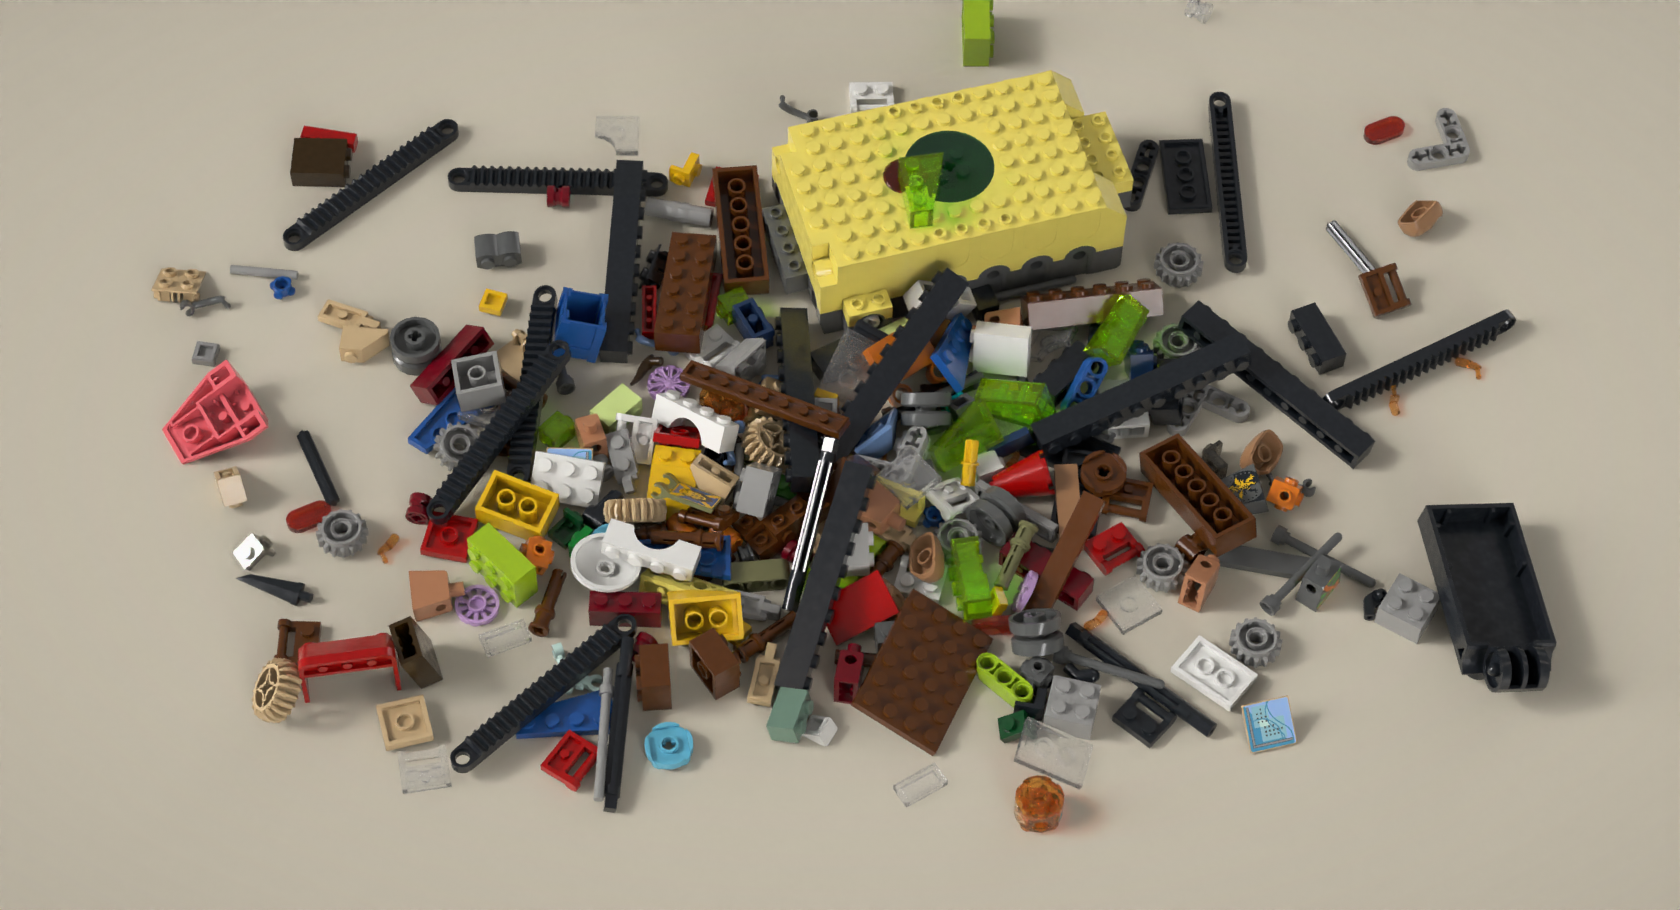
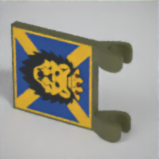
[651,472,723,514]

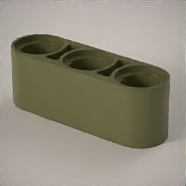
[722,559,790,593]

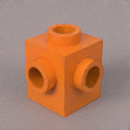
[1266,476,1304,512]
[519,536,554,575]

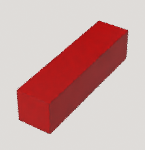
[300,126,358,153]
[642,286,657,340]

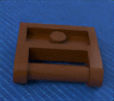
[1358,263,1412,318]
[1100,478,1154,522]
[678,505,740,532]
[274,619,322,665]

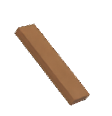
[1054,464,1084,551]

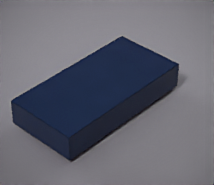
[985,427,1035,458]

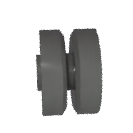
[390,317,442,376]
[901,392,952,428]
[966,486,1027,546]
[1008,608,1064,657]

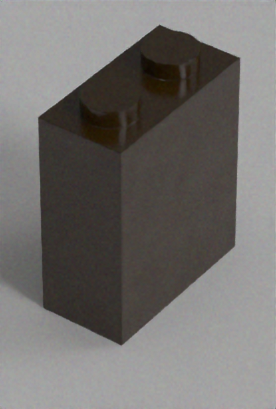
[290,138,353,187]
[388,616,443,689]

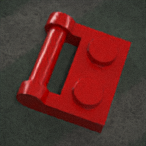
[1084,522,1145,576]
[540,730,598,792]

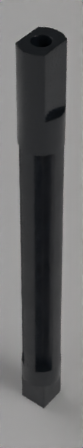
[782,437,840,613]
[1065,622,1217,738]
[603,637,634,813]

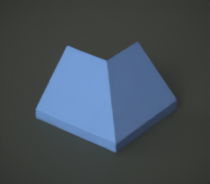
[854,407,898,459]

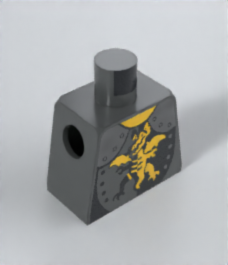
[1221,464,1269,515]

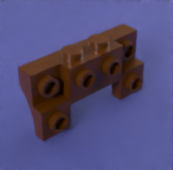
[732,484,831,560]

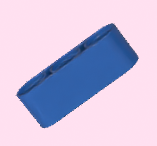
[1060,357,1108,410]

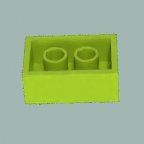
[961,0,995,66]
[467,522,538,608]

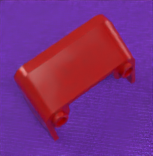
[298,633,402,703]

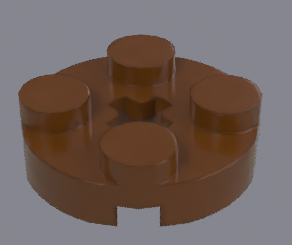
[1080,450,1127,497]

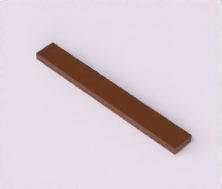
[679,360,851,439]

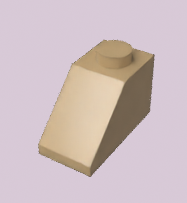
[339,326,390,363]
[690,453,740,505]
[213,466,247,508]

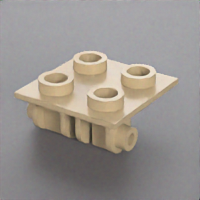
[151,267,206,303]
[497,329,527,382]

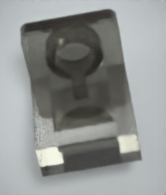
[1202,440,1228,479]
[233,533,276,571]

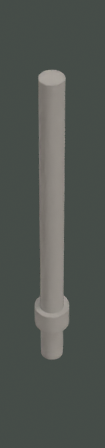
[594,668,614,802]

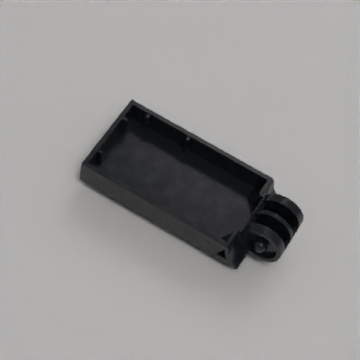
[1417,503,1557,693]

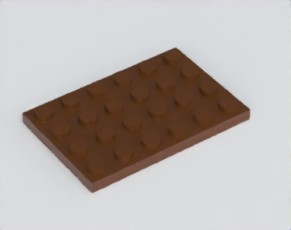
[851,588,993,756]

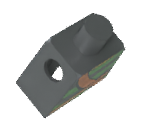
[1296,555,1341,612]

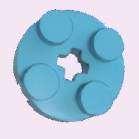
[644,722,693,769]

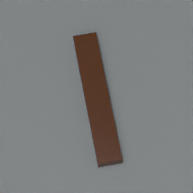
[1024,491,1106,610]

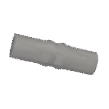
[645,197,714,227]

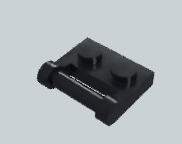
[1112,687,1177,749]

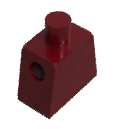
[834,643,864,704]

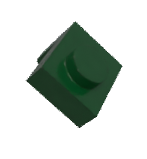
[548,507,584,550]
[997,710,1038,743]

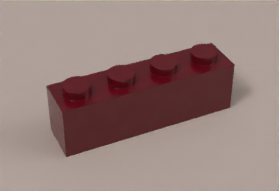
[410,325,494,405]
[999,532,1094,611]

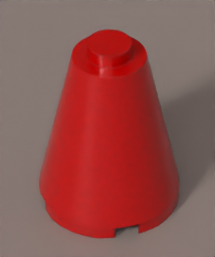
[989,450,1055,497]

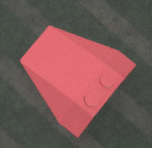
[162,359,268,465]

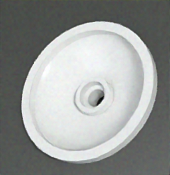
[570,533,642,593]

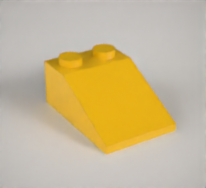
[647,445,701,521]
[667,589,744,646]

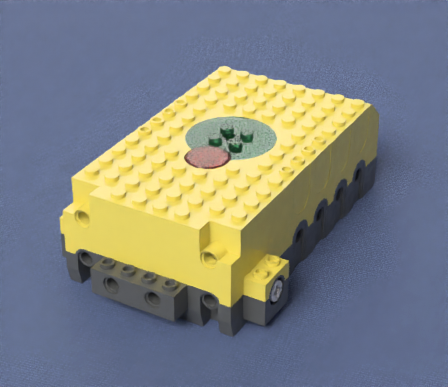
[762,70,1134,336]

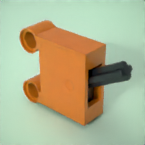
[853,319,946,408]

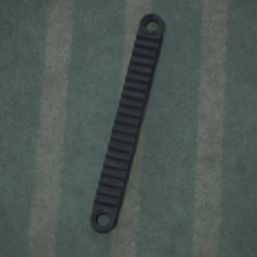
[1208,92,1247,273]
[283,119,459,251]
[448,165,668,197]
[506,285,558,483]
[1322,309,1516,411]
[427,340,571,525]
[450,614,637,774]

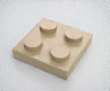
[376,695,434,751]

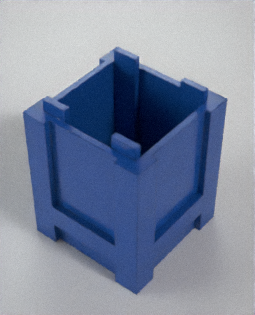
[553,287,609,363]

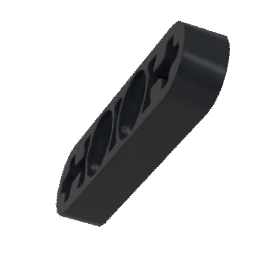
[1124,140,1159,212]

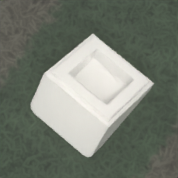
[802,715,838,746]

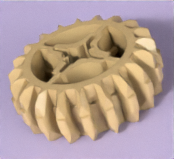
[741,417,789,473]
[603,498,667,523]
[251,658,302,723]

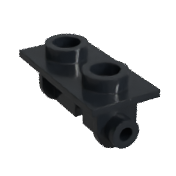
[638,244,668,289]

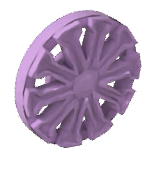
[647,365,690,400]
[1011,570,1038,613]
[455,585,500,627]

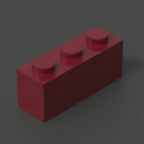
[588,591,662,628]

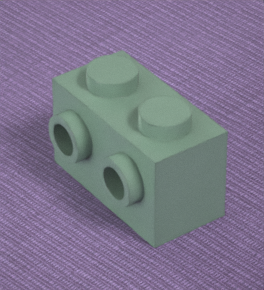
[766,687,814,743]

